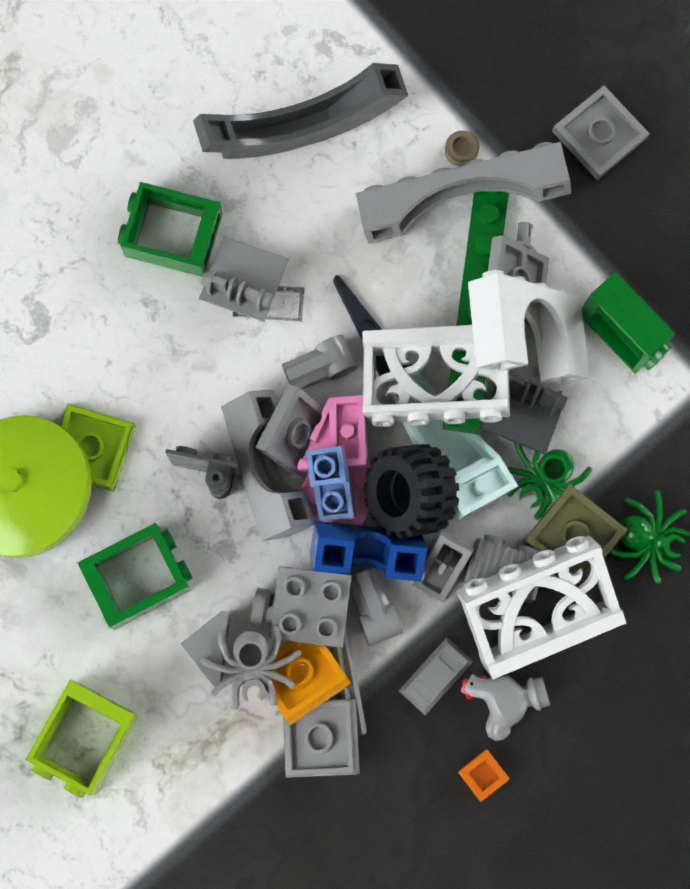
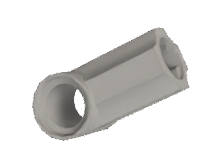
[282,335,357,390]
[350,568,403,646]

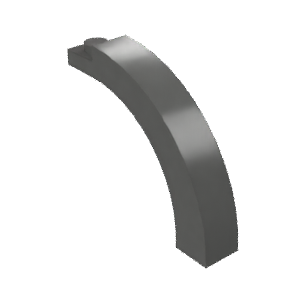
[193,63,409,159]

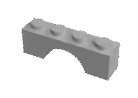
[221,390,315,541]

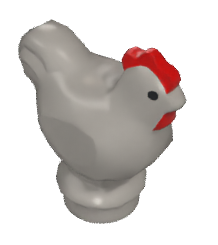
[461,674,550,741]

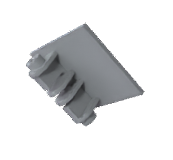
[199,236,289,322]
[270,566,352,648]

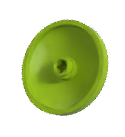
[0,415,92,558]

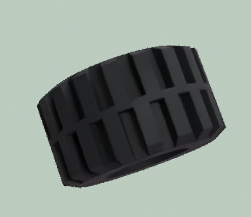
[364,444,460,539]

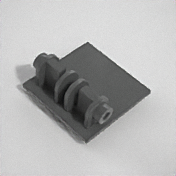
[479,371,568,455]
[165,446,242,499]

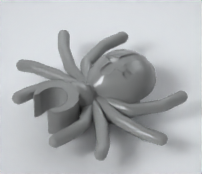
[201,625,301,709]

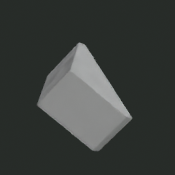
[412,531,474,602]
[180,611,231,686]

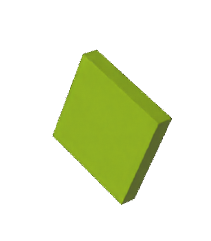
[60,403,136,492]

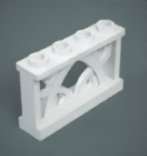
[362,325,510,427]
[457,536,626,680]

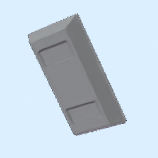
[398,637,474,715]

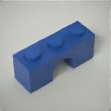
[310,521,427,582]

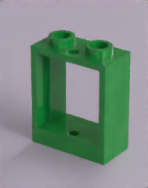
[118,182,223,277]
[582,272,675,374]
[77,523,193,630]

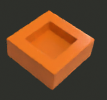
[457,749,510,802]

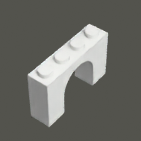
[468,270,589,385]

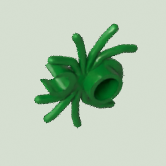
[507,443,592,520]
[608,490,690,584]

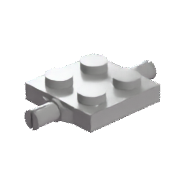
[488,222,549,325]

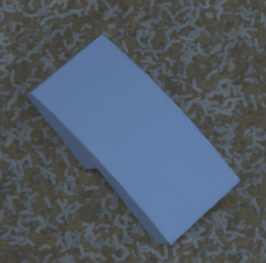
[306,446,357,521]

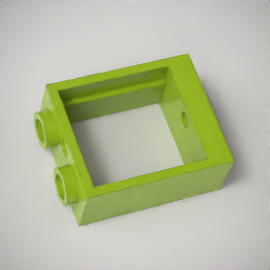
[25,680,139,798]

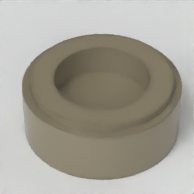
[445,130,480,167]

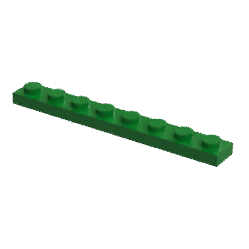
[442,191,509,434]

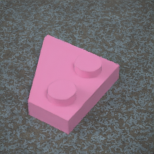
[298,395,368,472]

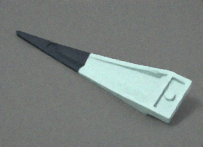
[333,275,518,521]

